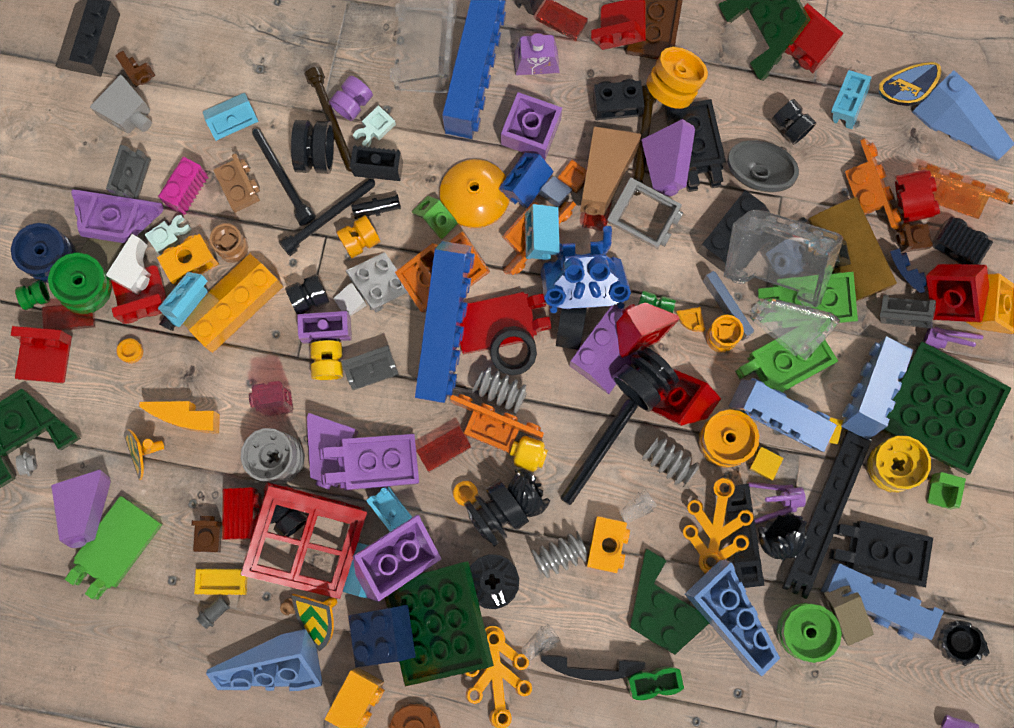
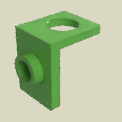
[412,196,458,239]

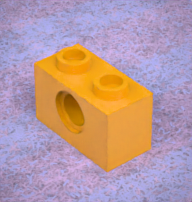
[157,234,219,286]
[586,516,630,573]

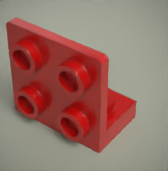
[10,326,72,384]

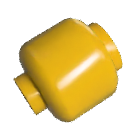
[510,436,548,472]

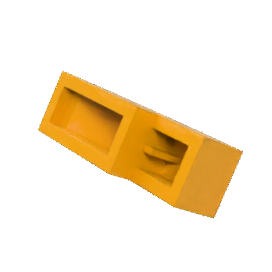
[139,401,220,434]

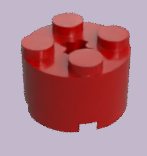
[895,169,940,223]

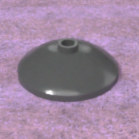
[727,140,799,193]

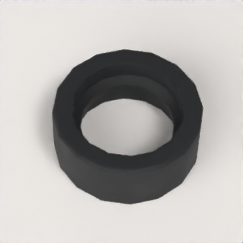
[490,326,537,375]

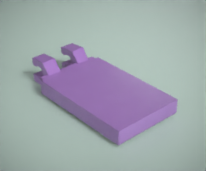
[319,434,419,490]

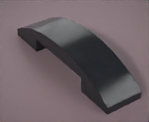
[724,484,765,588]
[541,654,645,681]

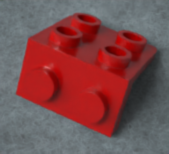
[591,0,646,50]
[111,265,167,324]

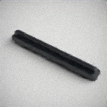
[560,399,638,505]

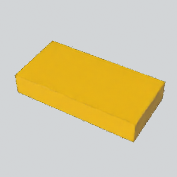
[194,569,248,595]

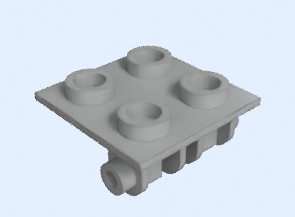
[346,252,408,313]

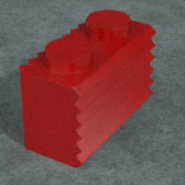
[222,487,262,540]

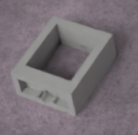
[607,177,683,250]

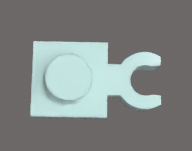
[353,105,396,148]
[145,215,192,255]

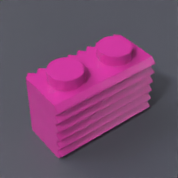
[158,157,209,215]

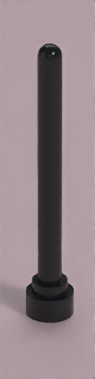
[252,128,316,226]
[278,179,376,257]

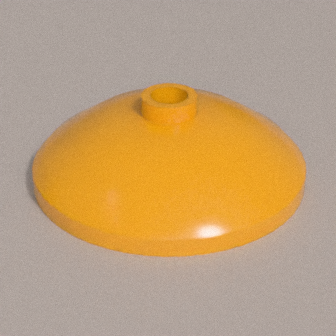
[440,159,510,228]

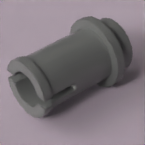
[196,596,231,629]

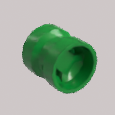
[15,280,50,310]

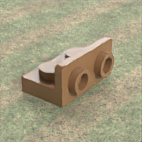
[213,153,260,213]

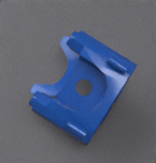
[541,226,631,313]

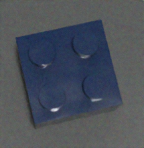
[348,605,415,668]

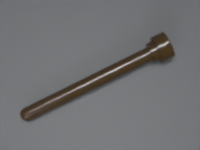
[304,67,352,172]
[634,85,657,196]

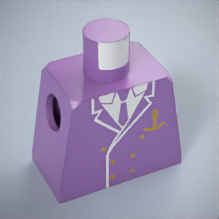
[514,33,560,75]

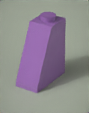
[641,119,695,197]
[307,413,358,490]
[51,470,111,548]

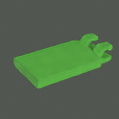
[758,272,858,328]
[735,325,838,392]
[65,496,163,600]

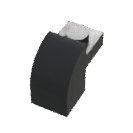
[555,308,587,350]

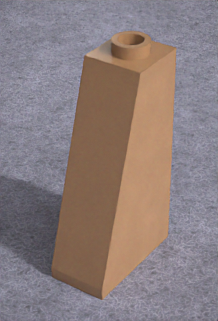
[580,127,641,215]

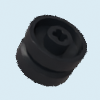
[291,120,334,174]

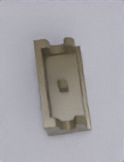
[824,586,874,646]

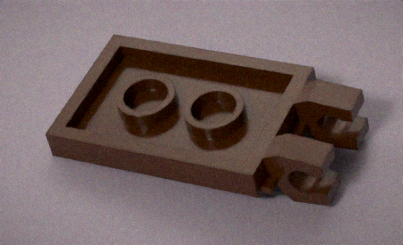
[626,0,683,59]

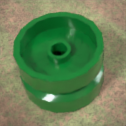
[48,253,112,314]

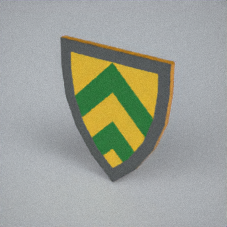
[124,429,164,480]
[291,594,337,652]

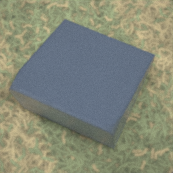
[539,176,573,208]

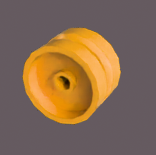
[646,47,708,109]
[698,409,760,468]

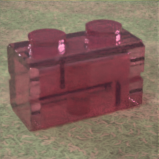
[249,381,294,417]

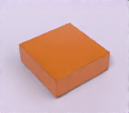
[558,160,587,194]

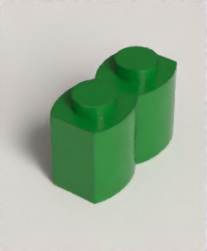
[626,666,684,700]

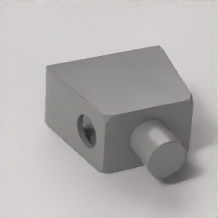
[90,75,152,133]

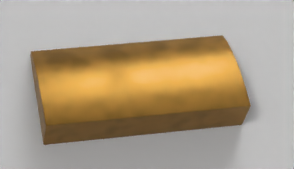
[808,197,897,302]

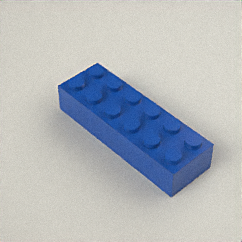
[442,0,506,139]
[415,241,475,403]

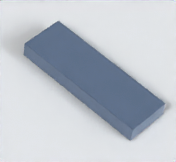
[703,271,754,341]

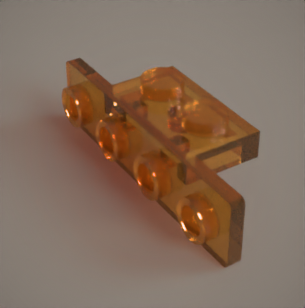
[917,163,1014,219]

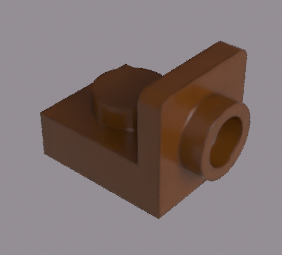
[115,51,155,87]
[895,223,933,253]
[191,516,222,553]

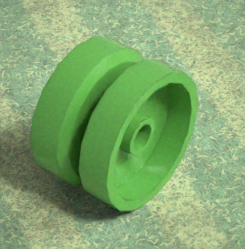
[776,603,842,663]

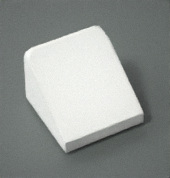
[333,283,367,316]

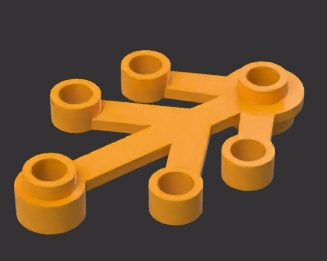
[683,478,754,574]
[464,626,532,728]

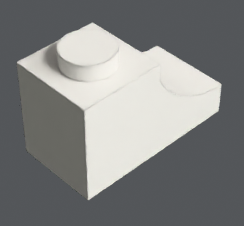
[106,234,151,295]

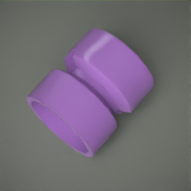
[329,76,373,121]

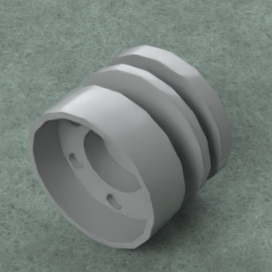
[241,428,305,484]

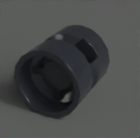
[771,99,817,145]
[285,274,329,315]
[270,505,307,537]

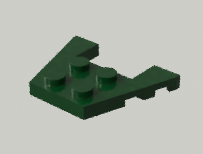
[718,0,811,81]
[0,388,81,488]
[629,549,710,655]

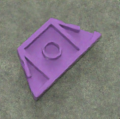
[71,189,164,243]

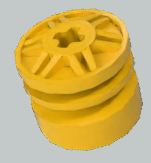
[867,436,931,493]

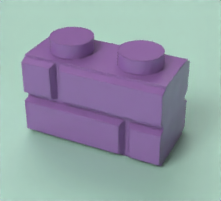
[297,311,352,344]

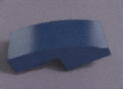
[890,248,927,293]

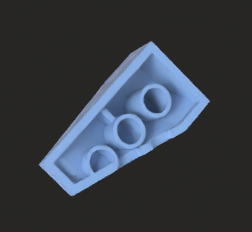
[912,70,1014,161]
[206,629,322,691]

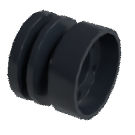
[612,346,679,412]
[464,479,529,547]
[470,554,520,609]

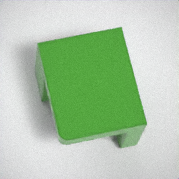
[927,472,966,510]

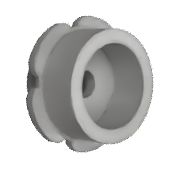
[16,452,37,476]

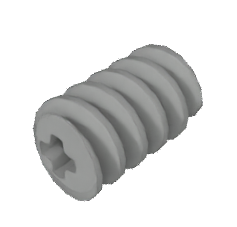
[472,366,527,414]
[642,436,700,487]
[531,531,587,578]

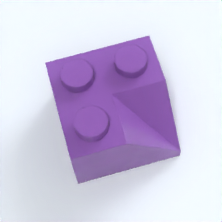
[501,92,562,160]

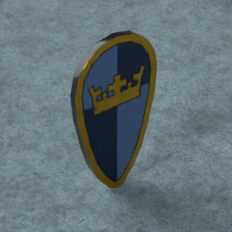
[879,62,941,106]

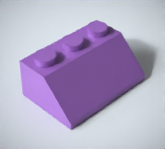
[569,304,638,394]
[353,515,441,602]

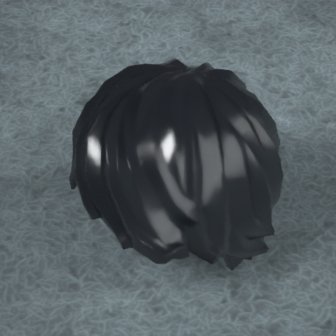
[508,468,551,517]
[758,513,807,561]
[937,620,990,667]

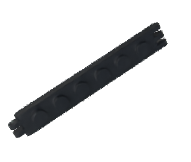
[782,430,872,599]

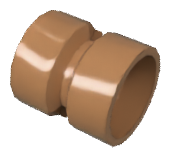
[209,223,249,263]

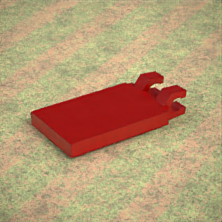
[460,292,551,355]

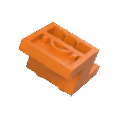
[395,232,490,312]

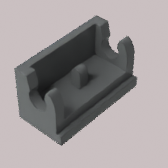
[106,145,151,199]
[880,295,936,329]
[341,345,399,391]

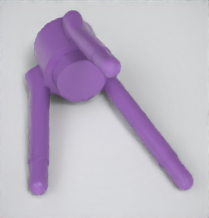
[923,326,984,349]
[748,482,806,525]

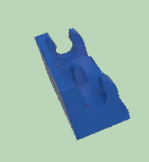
[499,152,554,208]

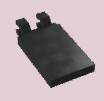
[664,99,726,192]
[829,521,934,588]

